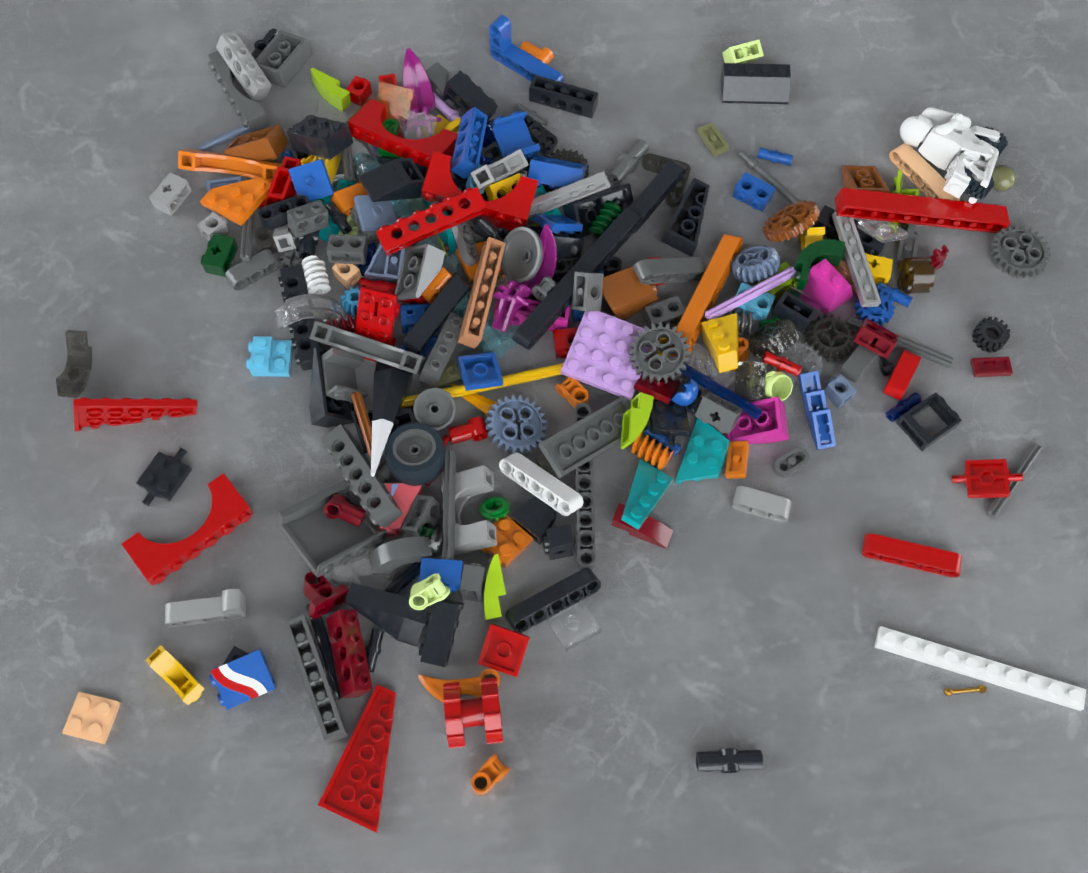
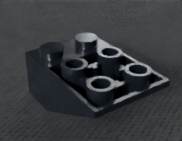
[359,158,425,202]

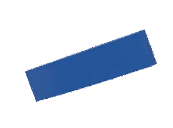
[798,370,836,450]

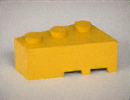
[701,313,738,373]

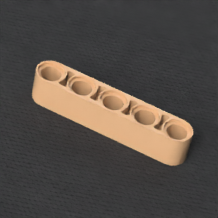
[889,143,960,201]

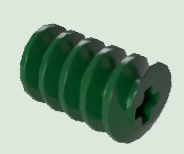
[588,200,623,239]

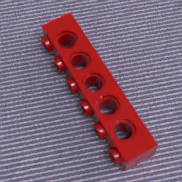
[376,187,487,256]

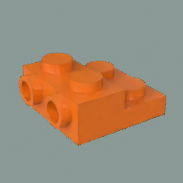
[480,515,533,568]

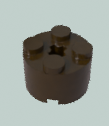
[897,257,935,294]

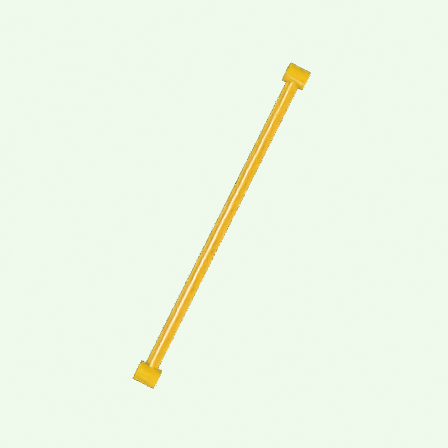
[400,338,670,409]

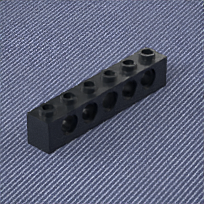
[278,264,321,371]

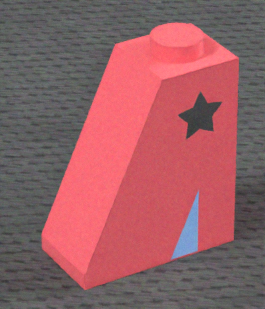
[380,483,423,537]

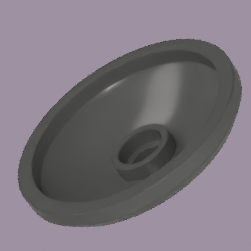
[501,227,543,283]

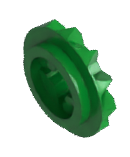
[479,496,511,521]

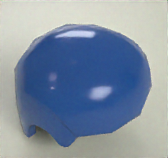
[671,378,699,406]

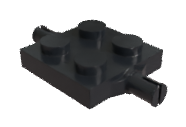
[649,399,690,446]
[136,447,192,507]

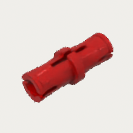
[762,351,802,377]

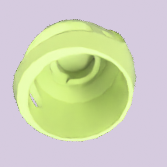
[759,371,793,401]

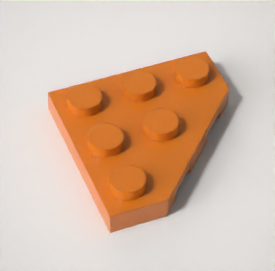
[200,177,271,226]

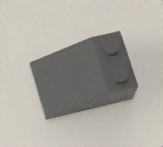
[395,244,445,301]

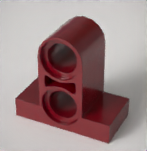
[303,571,349,620]

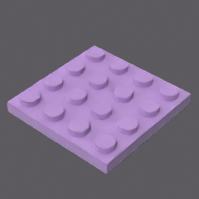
[560,311,651,401]

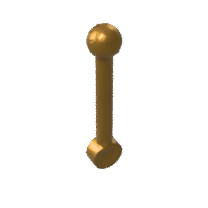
[944,684,987,696]

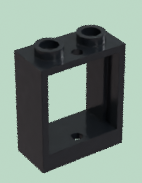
[897,392,962,451]

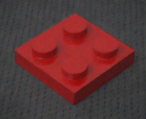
[478,623,530,678]

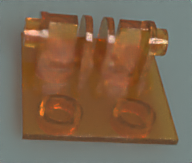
[377,82,414,123]

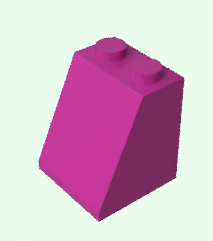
[802,259,853,316]

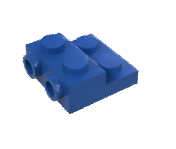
[457,352,503,391]

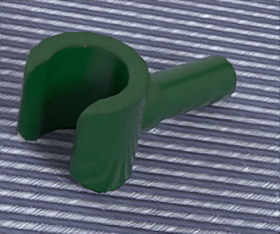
[419,526,434,539]

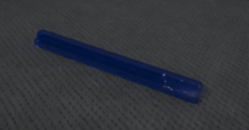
[680,364,763,419]

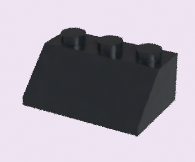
[523,225,584,259]

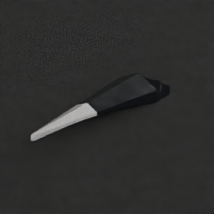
[371,361,413,477]

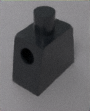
[511,496,557,545]

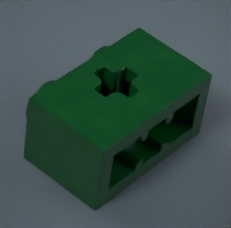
[201,234,238,277]

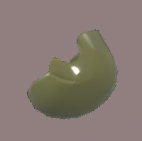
[991,165,1016,191]

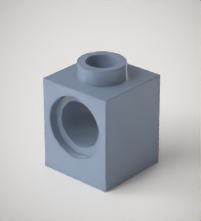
[824,374,857,409]

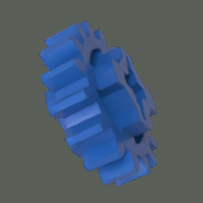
[854,290,896,326]

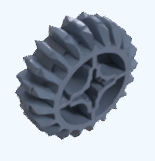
[731,245,780,284]

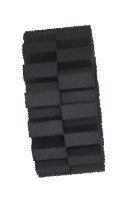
[972,317,1010,353]

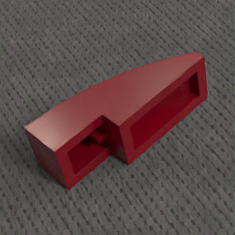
[611,503,673,549]

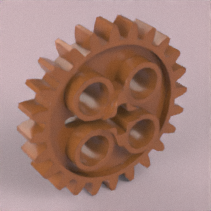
[763,200,820,243]

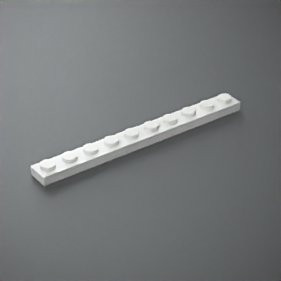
[875,626,1086,711]

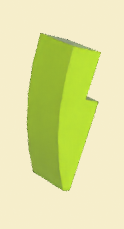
[310,67,351,112]
[620,392,654,449]
[484,554,506,620]

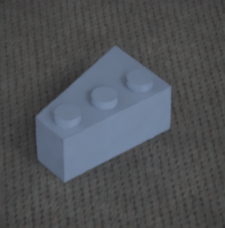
[364,223,406,283]

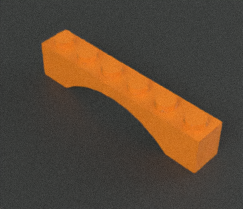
[178,148,282,183]

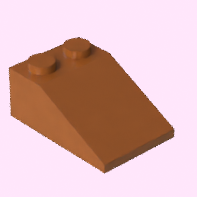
[223,124,289,161]
[841,165,889,193]

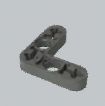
[451,221,487,266]

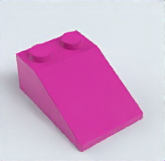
[726,396,789,444]

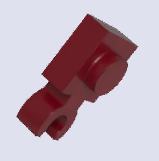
[930,245,949,270]

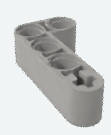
[165,589,246,627]

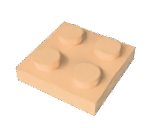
[62,692,121,745]

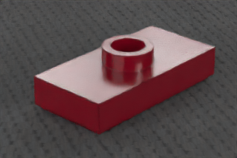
[970,356,1013,377]

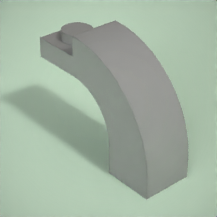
[471,149,529,190]

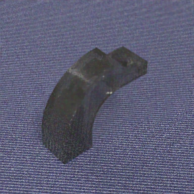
[56,330,92,398]

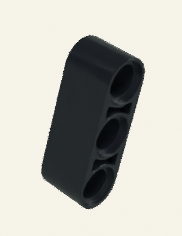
[258,195,310,230]

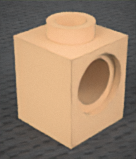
[332,263,362,290]

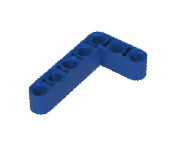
[489,15,564,83]

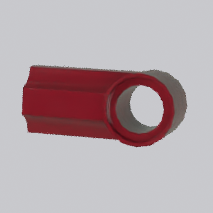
[323,494,366,527]

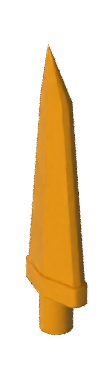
[451,384,503,417]

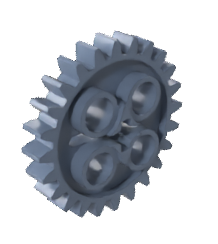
[485,395,547,454]

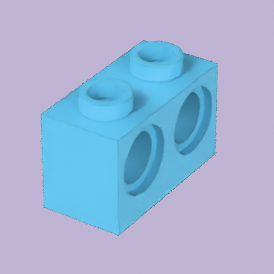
[733,283,776,321]

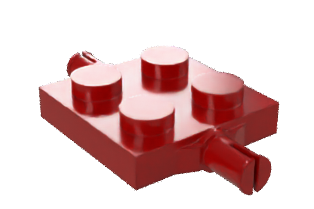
[952,459,1023,498]

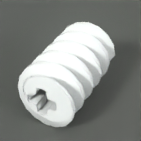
[301,255,331,296]

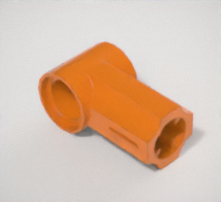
[520,41,554,65]
[421,266,453,304]

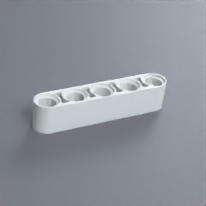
[499,452,583,516]

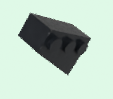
[441,70,498,121]

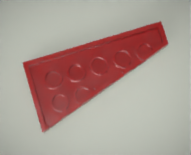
[73,397,197,431]
[318,684,397,833]

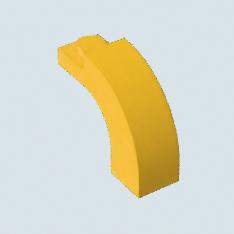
[145,645,205,705]

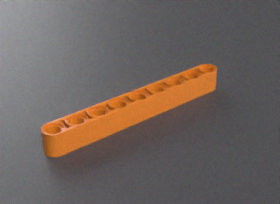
[668,234,743,358]

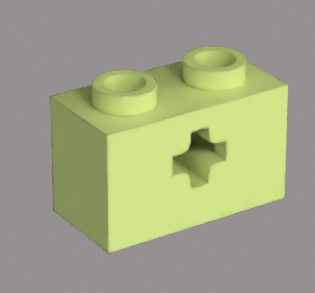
[722,40,764,64]

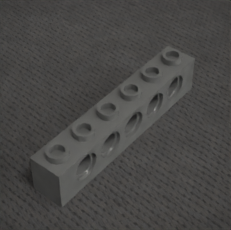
[322,424,403,528]
[284,614,349,744]

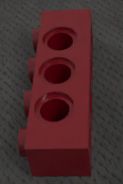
[326,609,373,699]

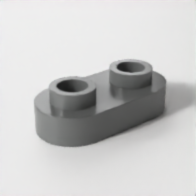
[773,447,810,477]

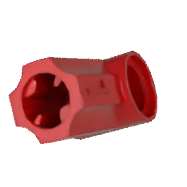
[448,417,488,445]

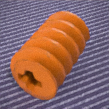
[631,431,674,470]

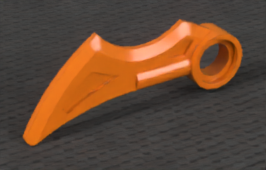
[418,669,501,703]

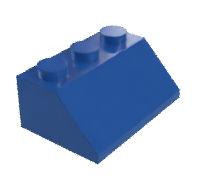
[528,155,587,189]

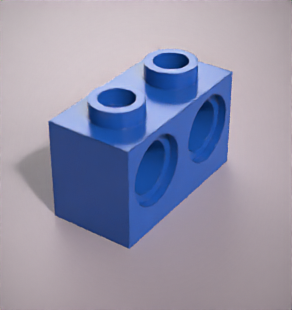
[732,172,776,212]

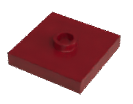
[634,373,681,404]

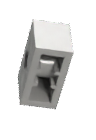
[149,172,192,216]

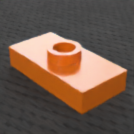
[725,441,749,479]

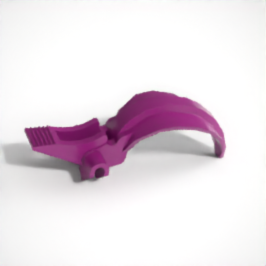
[403,48,441,139]
[492,224,557,333]

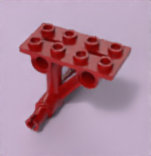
[355,277,428,362]

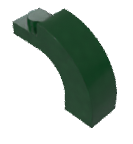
[794,239,845,290]

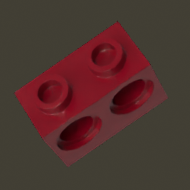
[853,318,899,359]

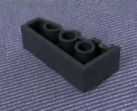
[661,178,710,257]

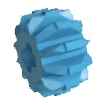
[340,285,360,317]

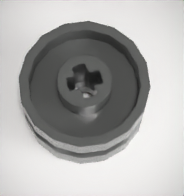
[413,387,456,430]

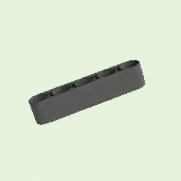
[633,257,706,284]

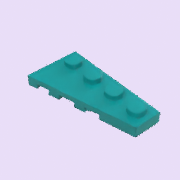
[621,459,674,530]

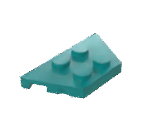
[675,418,730,484]

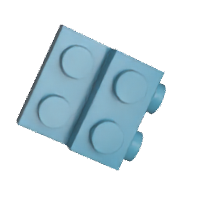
[246,336,293,377]

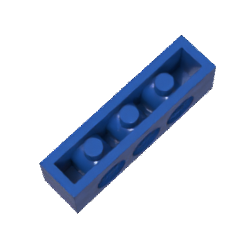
[451,107,488,179]

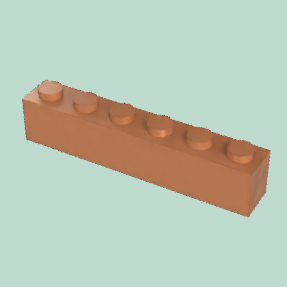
[457,237,506,349]

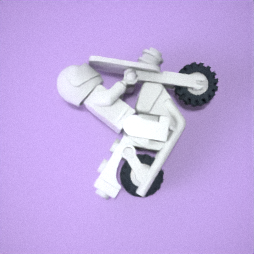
[900,108,1008,204]

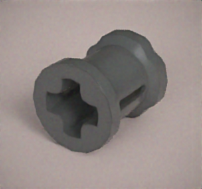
[532,276,556,301]

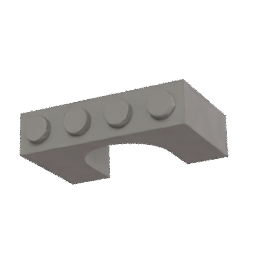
[441,465,497,556]

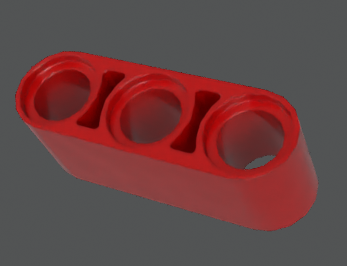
[882,349,922,401]

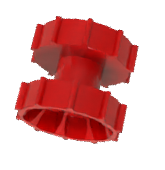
[443,677,503,749]

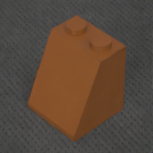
[602,266,658,321]

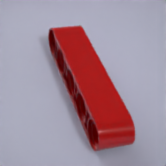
[862,533,962,577]

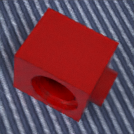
[345,76,372,107]

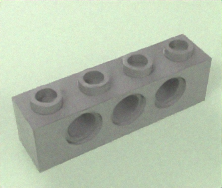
[216,31,272,101]

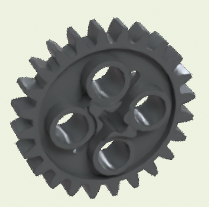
[990,225,1051,279]
[629,322,691,384]

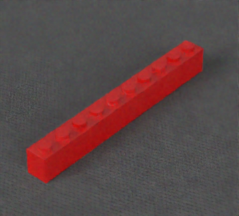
[835,188,1010,233]

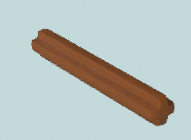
[351,391,372,457]

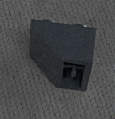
[771,287,822,333]

